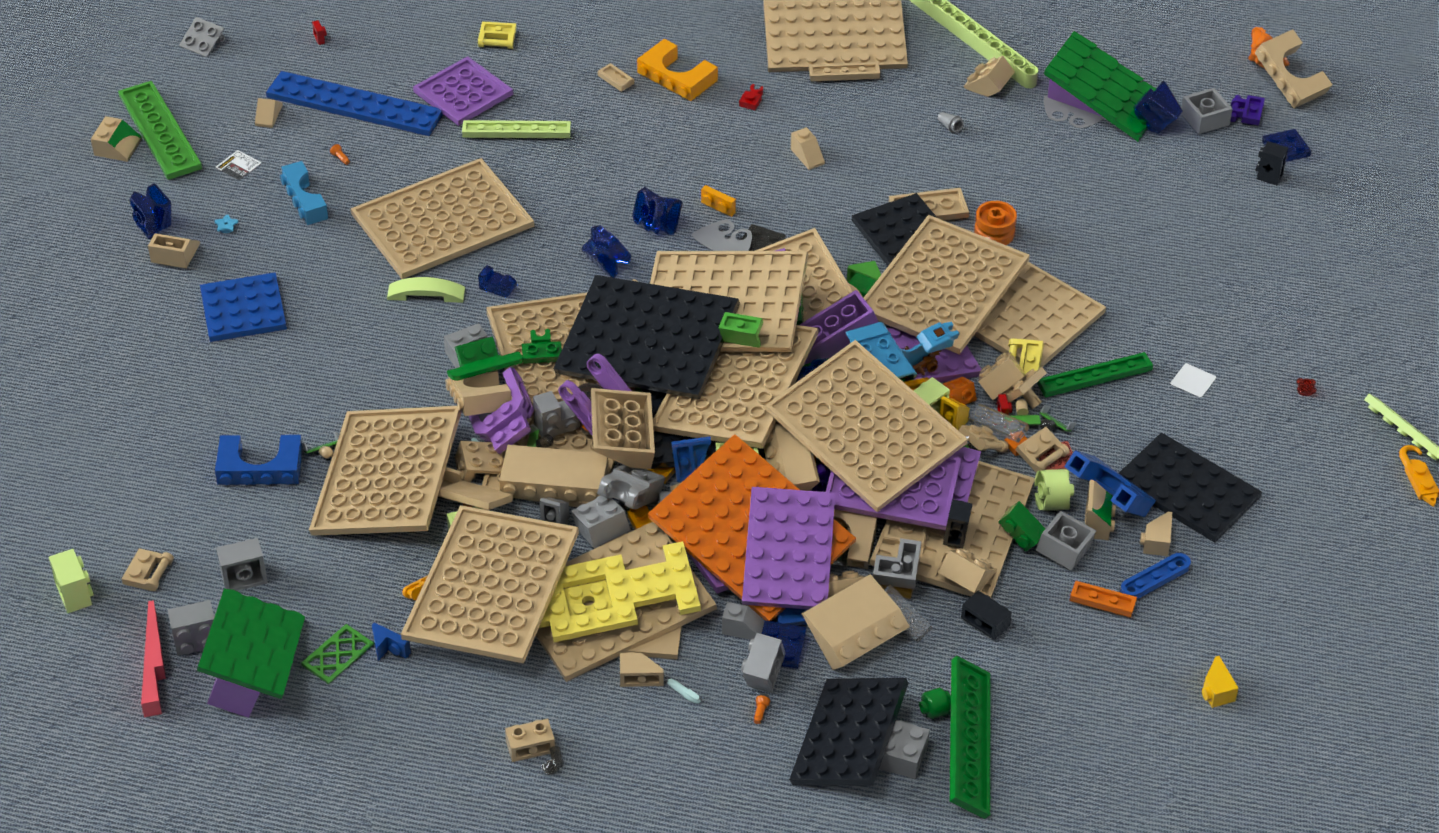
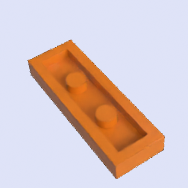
[1069,581,1137,618]

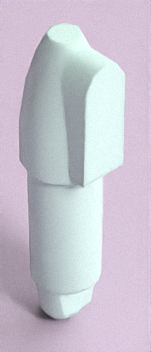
[667,678,701,704]

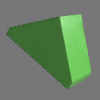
[847,261,881,282]

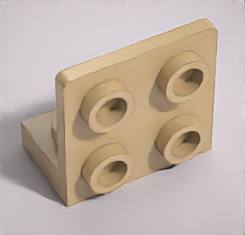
[455,441,504,483]

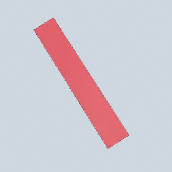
[141,600,166,717]

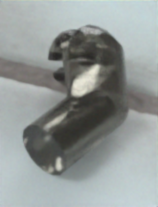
[542,746,563,775]

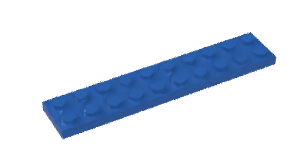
[266,71,443,136]

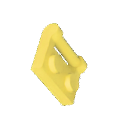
[478,22,517,49]
[1008,338,1044,375]

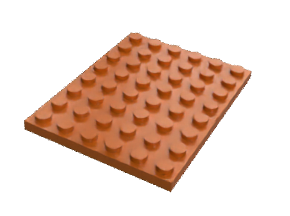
[648,434,856,624]

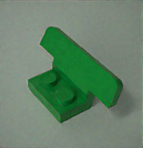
[447,336,523,381]

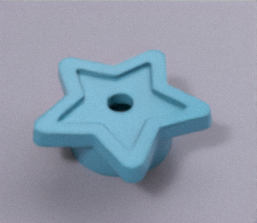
[214,215,239,233]

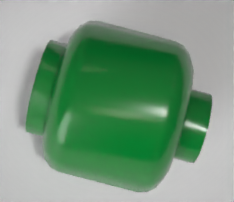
[919,687,951,719]

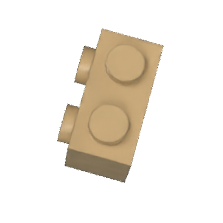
[505,719,555,762]

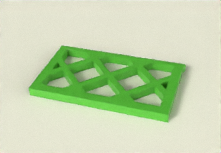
[301,624,374,684]

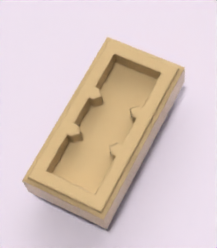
[598,63,634,92]

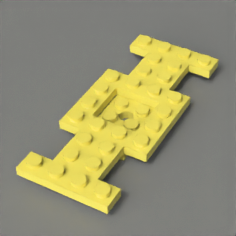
[539,541,701,642]

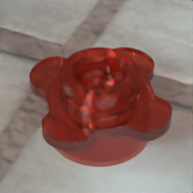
[1296,378,1317,396]

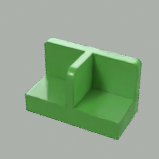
[719,312,763,348]

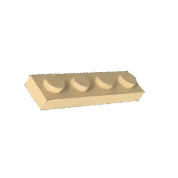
[809,62,880,82]

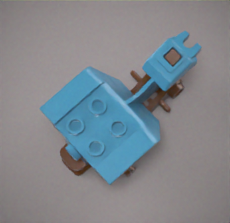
[845,322,959,380]

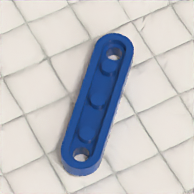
[1120,553,1191,599]

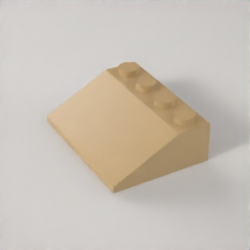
[591,388,655,469]
[802,574,910,670]

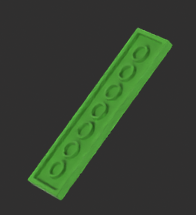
[118,80,202,180]

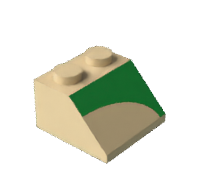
[91,116,142,162]
[1085,480,1116,540]

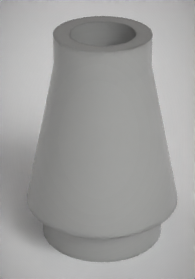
[938,112,964,133]

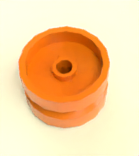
[974,201,1017,245]

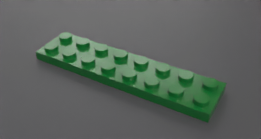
[949,656,990,819]

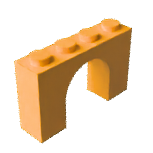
[637,39,718,101]

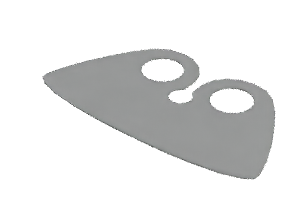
[1044,95,1104,128]
[692,220,752,251]

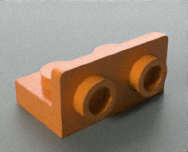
[943,376,977,405]

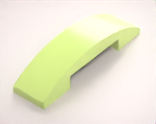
[387,277,465,303]

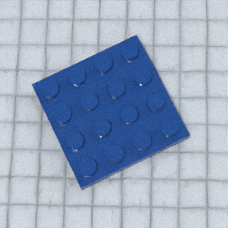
[200,272,287,342]

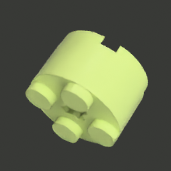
[1034,469,1074,511]

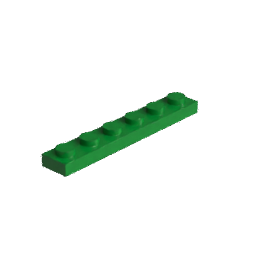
[1037,352,1153,398]

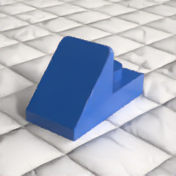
[372,623,411,661]

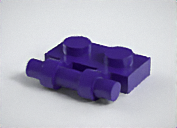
[1230,95,1265,126]

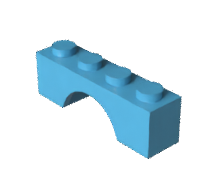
[280,161,328,225]

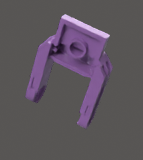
[558,354,631,436]
[469,367,534,454]

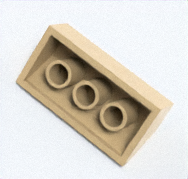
[763,424,820,491]

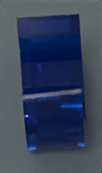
[478,265,517,297]

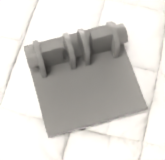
[179,17,225,57]

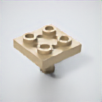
[1003,367,1047,409]

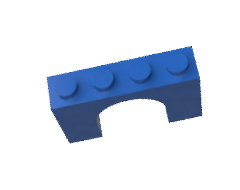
[215,435,303,485]
[1064,450,1156,517]

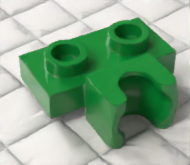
[522,329,562,364]

